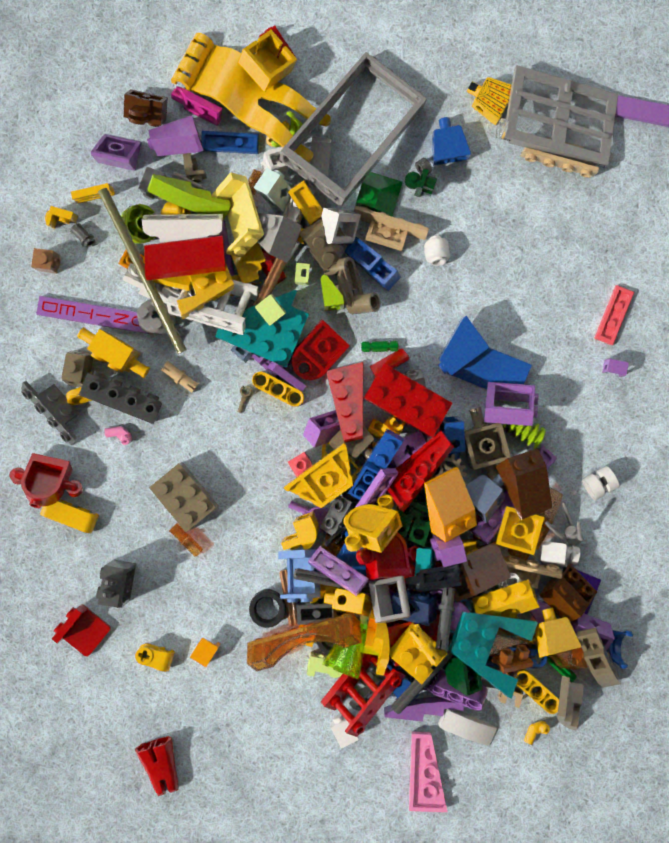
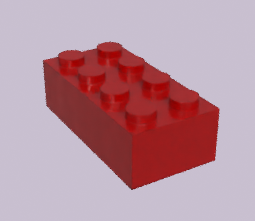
[363,363,452,437]

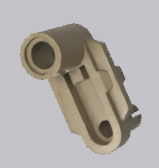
[323,257,381,315]

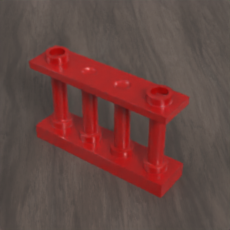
[321,646,405,737]

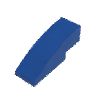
[344,237,401,291]

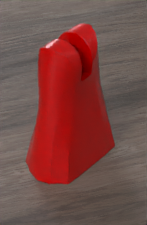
[135,736,179,796]

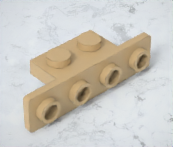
[520,137,599,178]
[354,206,429,251]
[503,555,562,588]

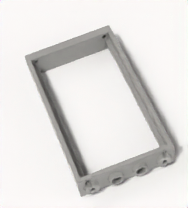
[280,52,427,207]

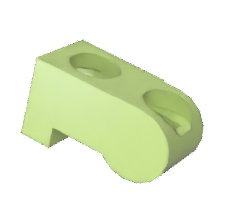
[307,652,344,678]

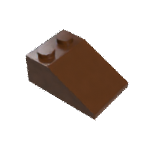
[496,448,553,520]

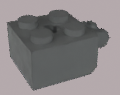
[96,560,136,608]

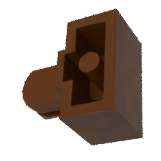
[123,89,168,127]

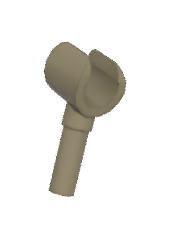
[237,386,252,413]

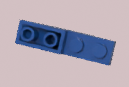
[348,429,404,500]

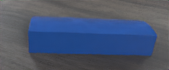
[447,348,532,390]

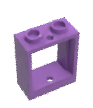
[484,382,539,426]

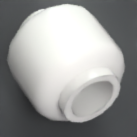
[424,236,450,266]

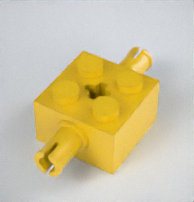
[77,327,150,378]

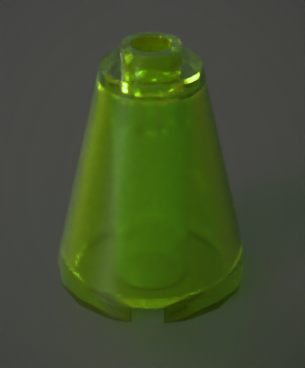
[322,620,367,679]

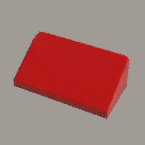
[370,348,410,377]

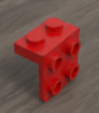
[52,604,111,657]

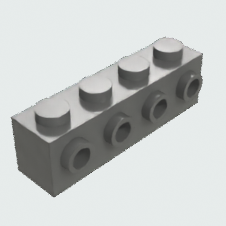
[79,370,162,424]

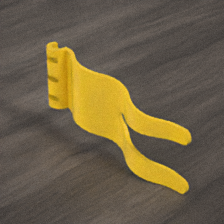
[171,33,331,162]

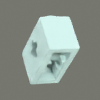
[254,168,294,213]

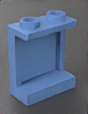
[278,549,321,602]

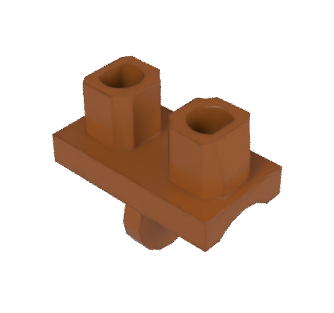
[492,644,533,677]

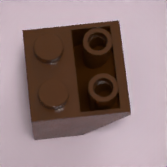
[539,564,597,622]

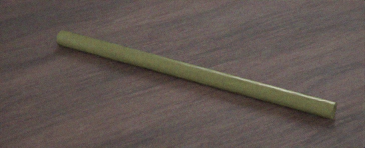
[98,188,187,354]

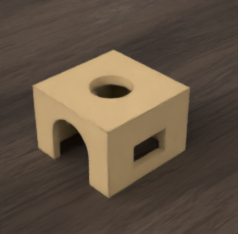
[498,688,523,708]

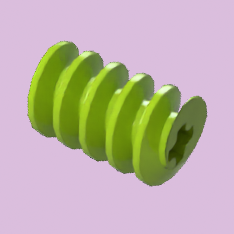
[502,423,546,449]

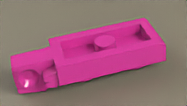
[171,86,222,126]

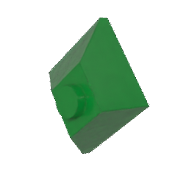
[356,172,403,217]

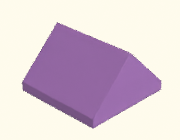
[91,134,141,171]

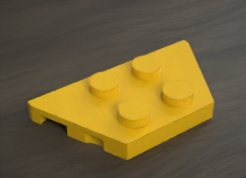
[284,442,353,508]

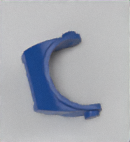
[606,630,634,669]

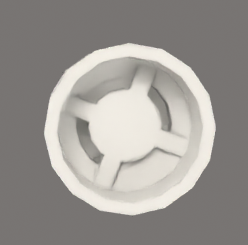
[582,466,619,501]

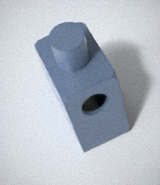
[466,474,505,523]

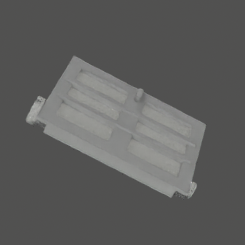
[496,65,618,167]

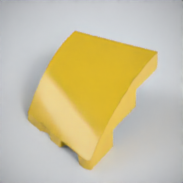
[363,605,390,676]

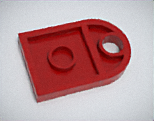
[291,319,350,380]

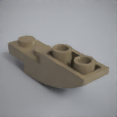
[577,628,621,688]

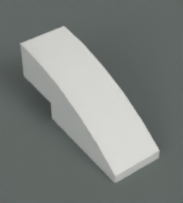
[438,709,497,746]

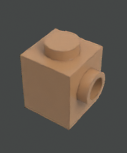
[31,248,61,274]

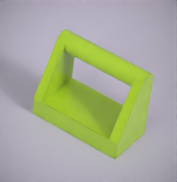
[321,275,344,311]

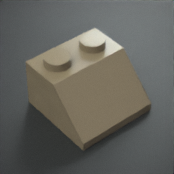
[300,217,348,271]

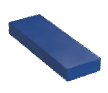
[201,130,259,154]

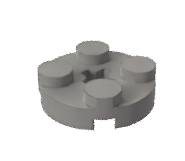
[137,299,176,334]

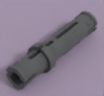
[435,587,456,651]

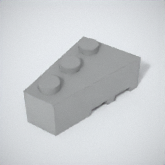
[257,213,302,263]

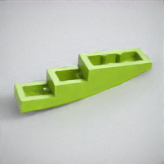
[148,174,231,220]

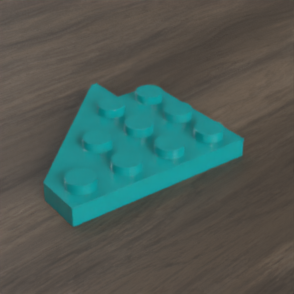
[215,289,309,367]

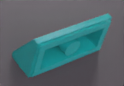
[415,547,435,576]

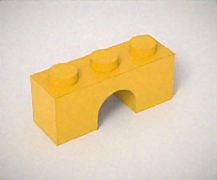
[472,579,539,616]

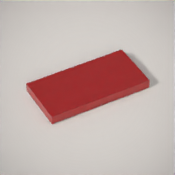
[144,236,226,280]

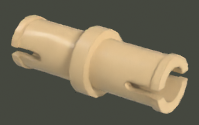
[161,361,199,393]

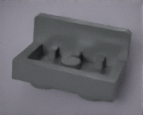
[320,495,357,540]

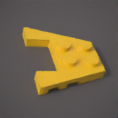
[177,265,234,319]

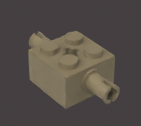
[465,407,511,480]

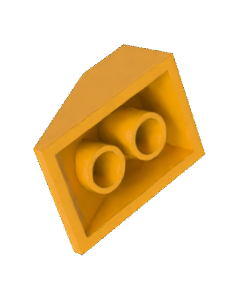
[424,467,477,542]

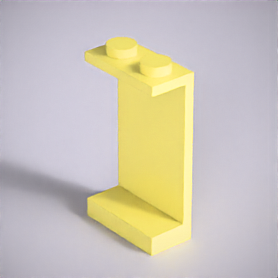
[211,173,264,257]

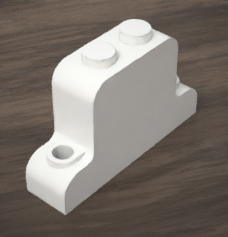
[142,214,223,243]

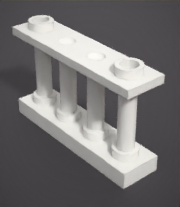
[167,280,258,335]

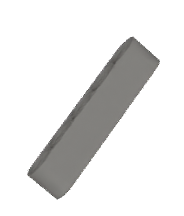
[305,137,332,228]

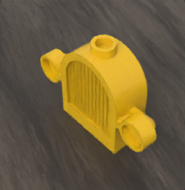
[344,495,402,553]

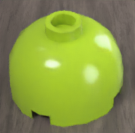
[121,204,157,244]

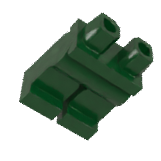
[398,490,431,546]

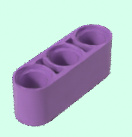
[428,669,488,710]

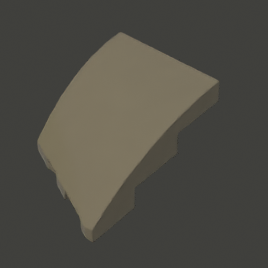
[557,676,584,730]

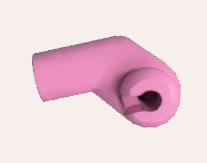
[105,426,132,445]

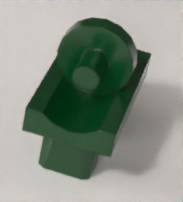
[404,168,437,197]

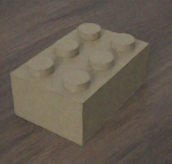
[149,462,218,532]

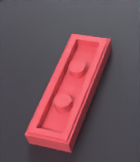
[594,285,634,346]

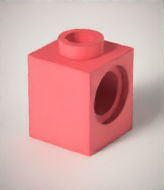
[288,452,313,477]

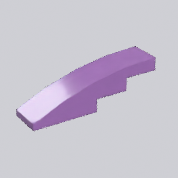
[384,697,464,722]

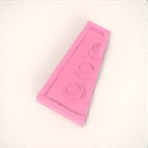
[409,731,448,812]

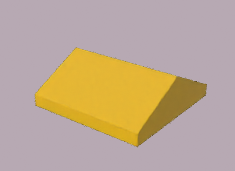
[496,506,544,555]

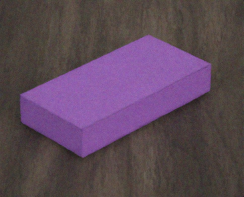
[268,361,306,391]

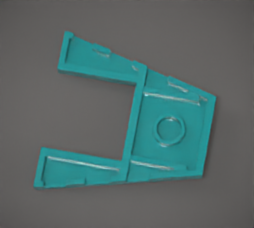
[448,611,538,699]

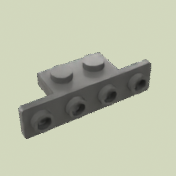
[21,381,79,445]

